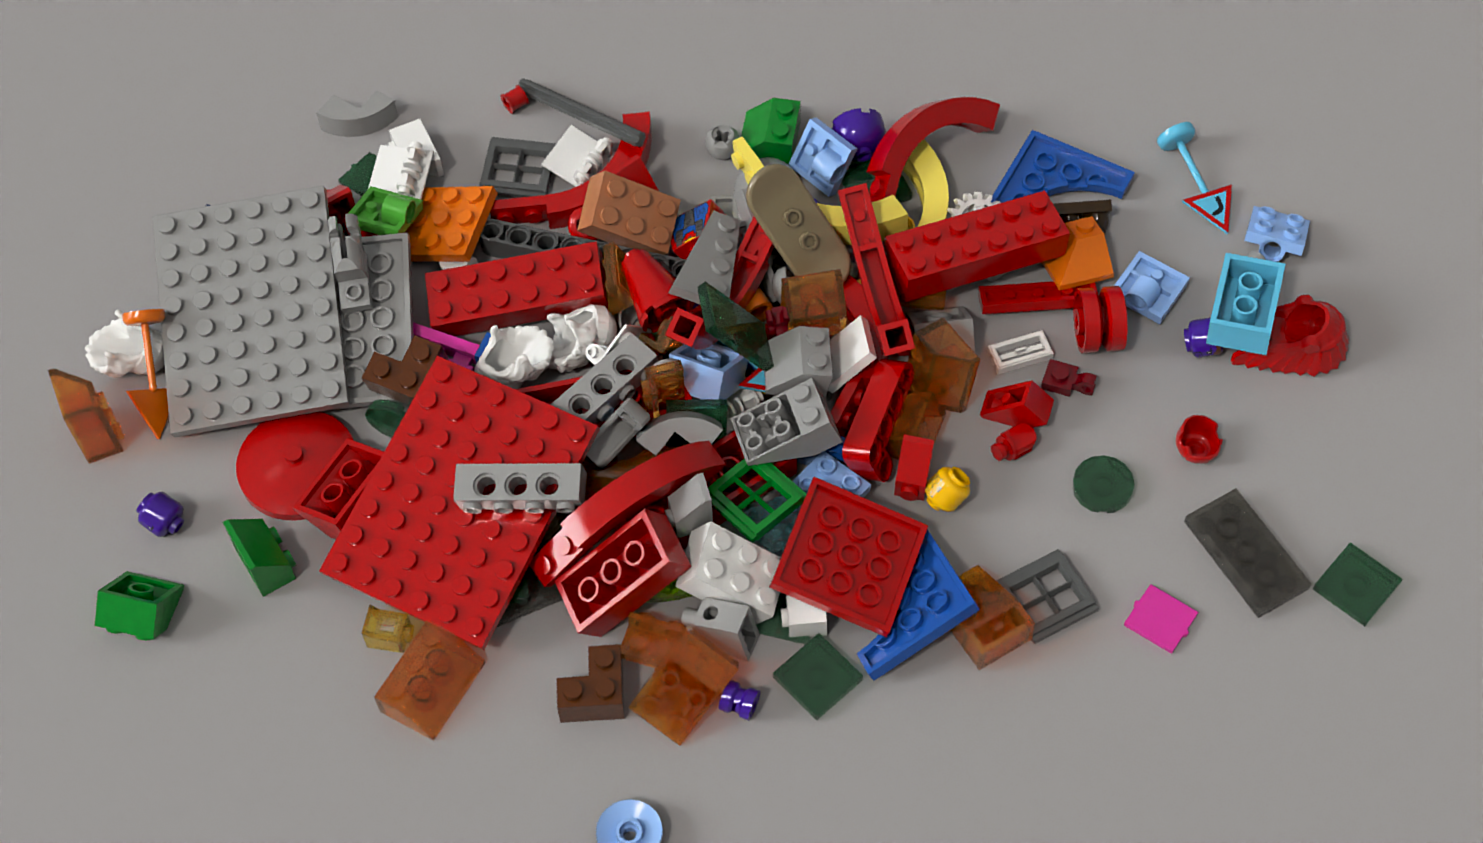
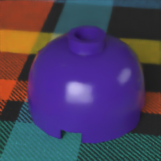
[831,108,886,162]

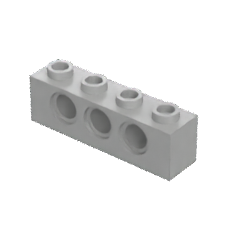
[551,333,658,425]
[453,463,587,514]

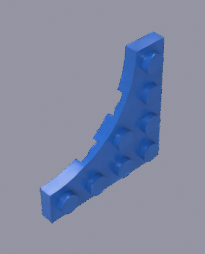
[991,130,1135,203]
[856,529,980,681]

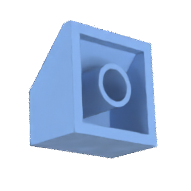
[669,343,749,405]

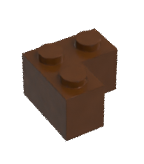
[362,335,448,405]
[557,644,625,723]

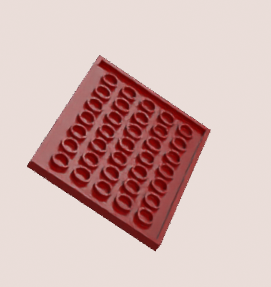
[319,356,600,650]

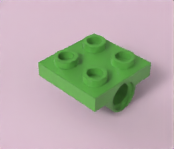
[345,186,423,235]

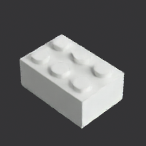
[675,521,780,624]

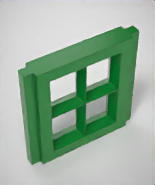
[708,458,806,543]

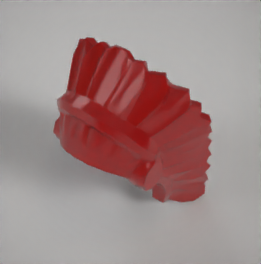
[1231,295,1349,377]

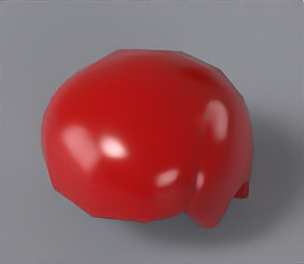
[1175,415,1223,464]

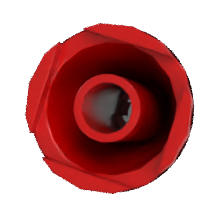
[621,249,694,333]

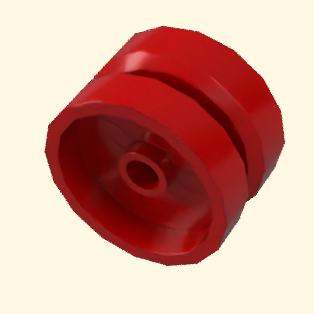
[1073,286,1128,354]

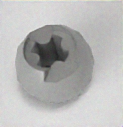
[705,125,740,160]

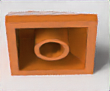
[1041,216,1114,291]

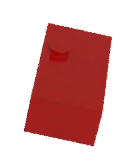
[554,509,691,637]

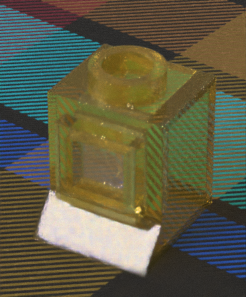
[361,605,414,653]

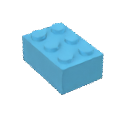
[1206,253,1286,355]

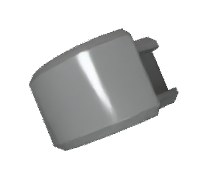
[586,398,650,468]

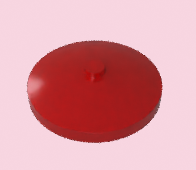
[236,411,354,521]

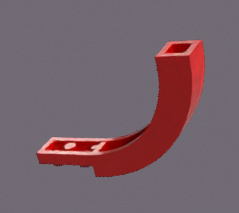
[867,97,1000,202]
[490,111,652,230]
[838,183,915,356]
[665,217,775,350]
[812,275,888,437]
[529,441,726,587]

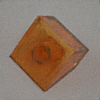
[781,269,847,335]

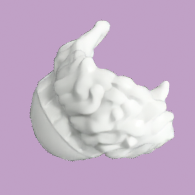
[547,304,618,373]
[85,309,165,378]
[474,325,554,389]

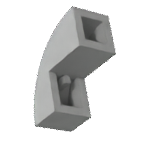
[316,91,398,137]
[636,411,723,455]

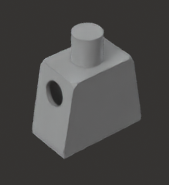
[681,598,760,661]

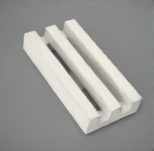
[987,330,1054,375]

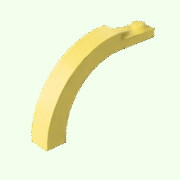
[731,136,908,245]
[857,139,949,285]

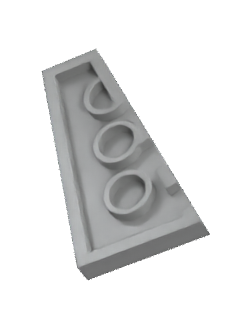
[668,211,741,313]

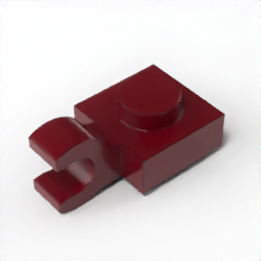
[765,306,790,337]
[1041,359,1097,397]

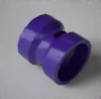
[719,680,761,721]

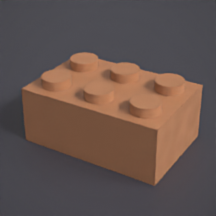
[577,171,681,255]

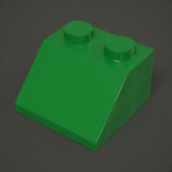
[741,98,801,164]
[222,519,296,597]
[94,571,184,641]

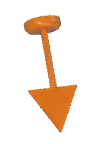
[122,309,169,439]

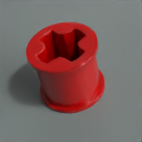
[500,85,529,114]

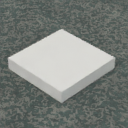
[828,315,877,394]

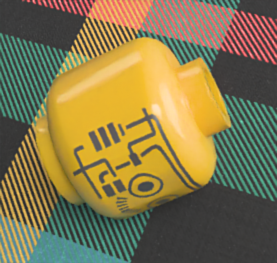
[925,466,970,512]

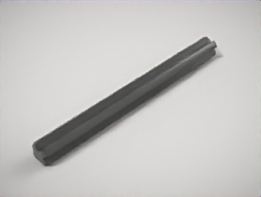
[519,78,646,147]

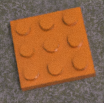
[405,186,498,262]

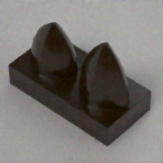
[1053,199,1112,235]

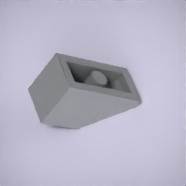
[664,473,713,538]

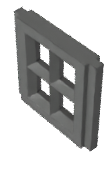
[480,137,557,198]
[994,549,1099,644]

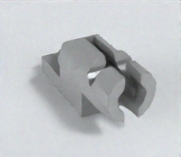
[328,214,373,314]

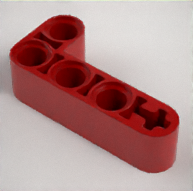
[842,359,914,482]

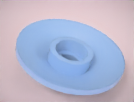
[596,799,663,843]

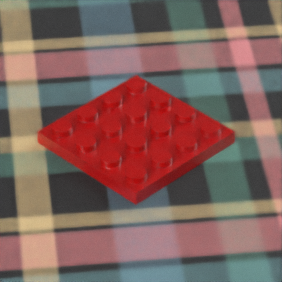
[769,477,928,637]

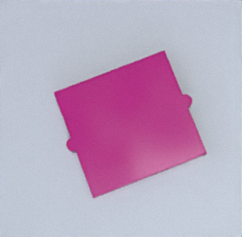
[1124,584,1198,654]

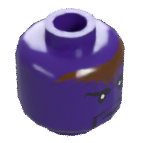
[1184,317,1224,358]

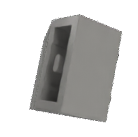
[730,378,843,466]

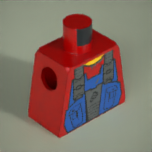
[671,199,726,259]

